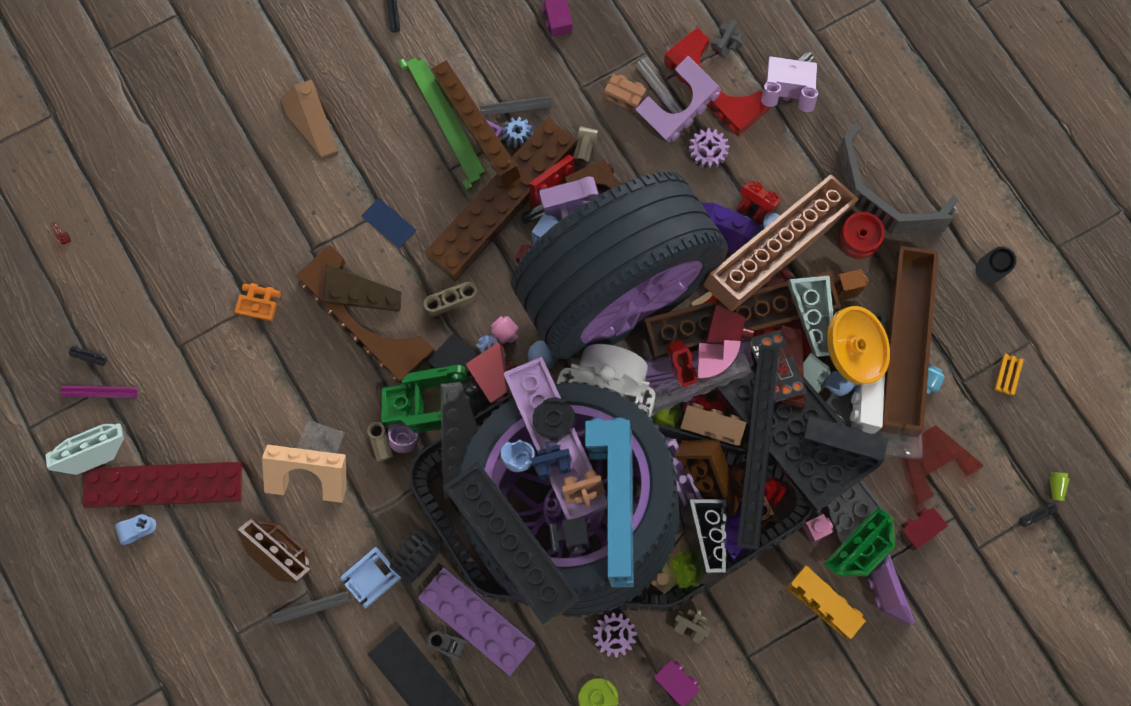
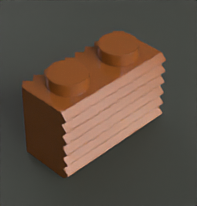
[834,269,868,302]

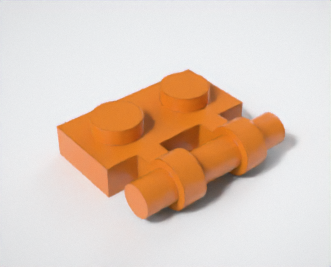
[235,283,281,322]

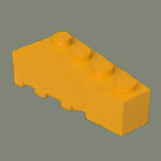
[785,565,866,640]

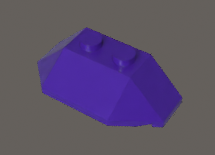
[701,203,763,255]

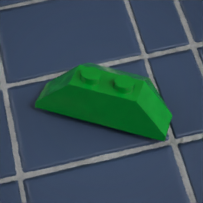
[824,507,895,576]

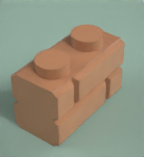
[603,74,646,113]

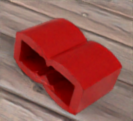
[666,340,697,387]

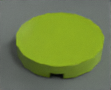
[578,678,618,706]

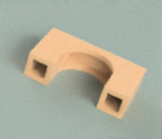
[262,445,347,503]

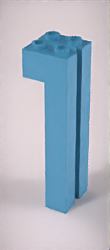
[585,417,634,587]

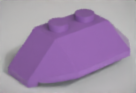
[866,554,915,625]

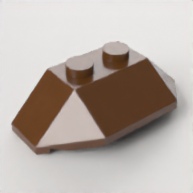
[237,518,310,583]

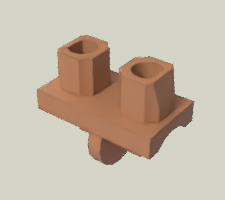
[562,470,605,507]

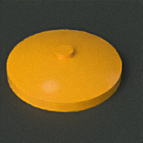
[827,306,890,385]

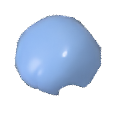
[527,341,558,369]
[826,371,855,396]
[501,439,535,472]

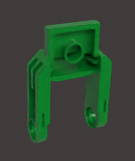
[382,365,467,433]

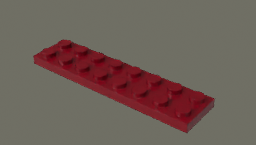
[83,462,243,508]

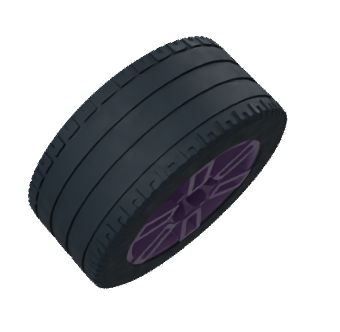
[510,172,728,359]

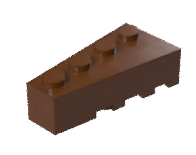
[674,440,741,516]

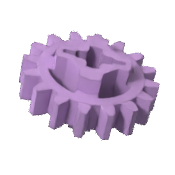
[689,128,730,169]
[593,613,637,658]

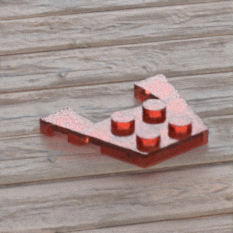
[902,425,983,504]

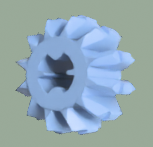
[502,116,533,149]

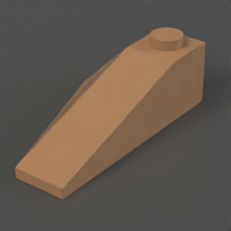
[280,79,339,158]

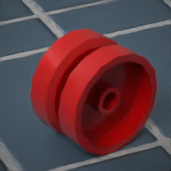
[839,212,885,259]

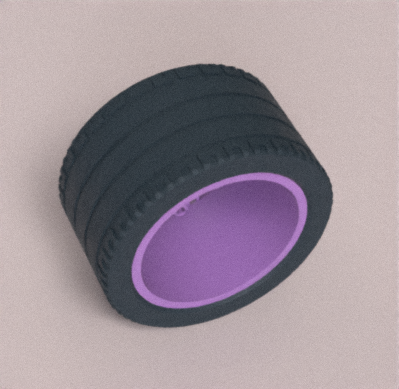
[459,382,679,617]

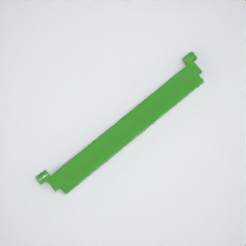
[398,58,485,191]

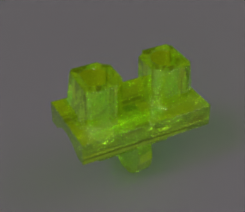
[670,551,700,588]

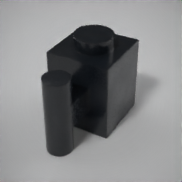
[549,517,590,554]

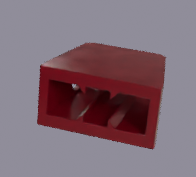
[705,305,754,345]

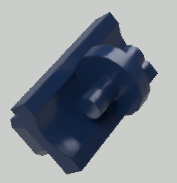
[530,441,572,480]

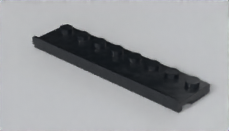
[367,626,466,706]

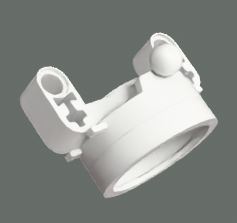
[557,344,655,417]

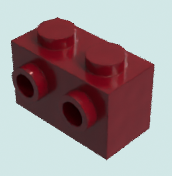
[898,507,948,551]

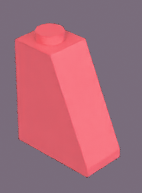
[466,343,510,404]

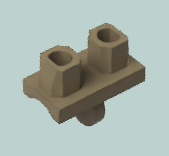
[673,607,711,644]

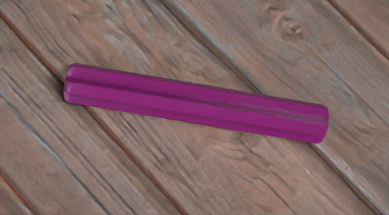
[60,386,138,398]

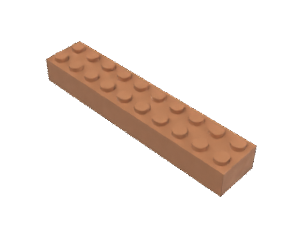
[703,175,858,312]

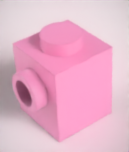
[803,514,833,543]

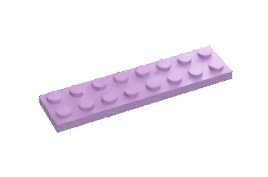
[503,357,608,520]

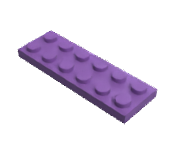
[418,567,536,676]

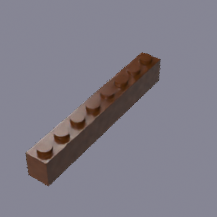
[431,60,521,186]

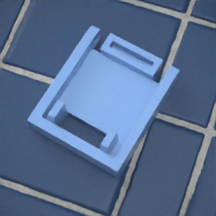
[340,547,401,609]

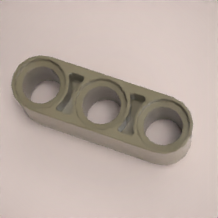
[424,282,478,317]

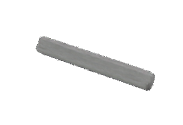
[636,59,684,114]

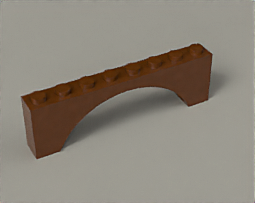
[297,245,435,384]

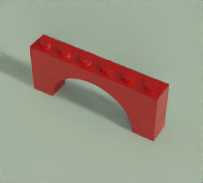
[664,27,771,137]

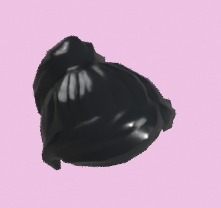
[463,376,490,417]

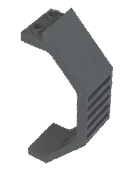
[837,123,959,234]

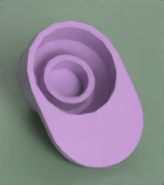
[388,423,418,453]

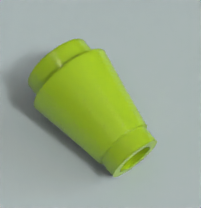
[1049,472,1070,501]

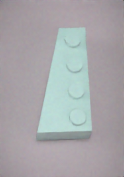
[787,276,833,357]

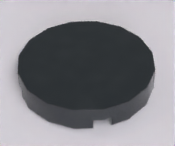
[532,397,576,440]

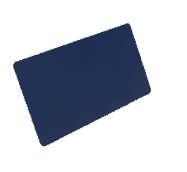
[362,198,416,248]

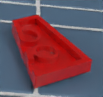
[529,155,574,210]

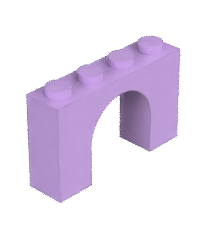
[636,56,721,143]

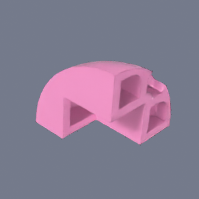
[697,340,740,378]

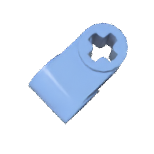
[114,514,157,545]

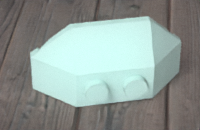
[46,424,124,475]

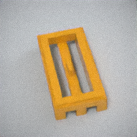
[994,353,1024,396]

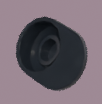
[976,246,1017,283]

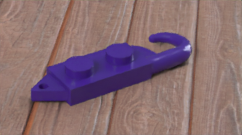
[724,500,745,562]

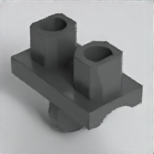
[711,20,744,58]

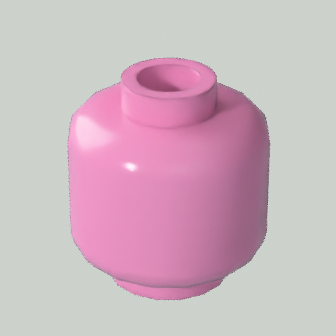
[491,316,519,344]

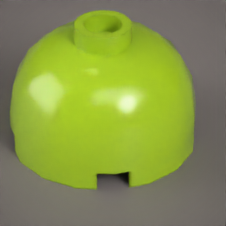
[651,397,682,431]

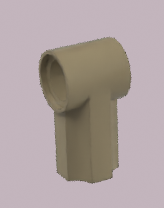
[573,126,598,165]
[367,422,394,462]

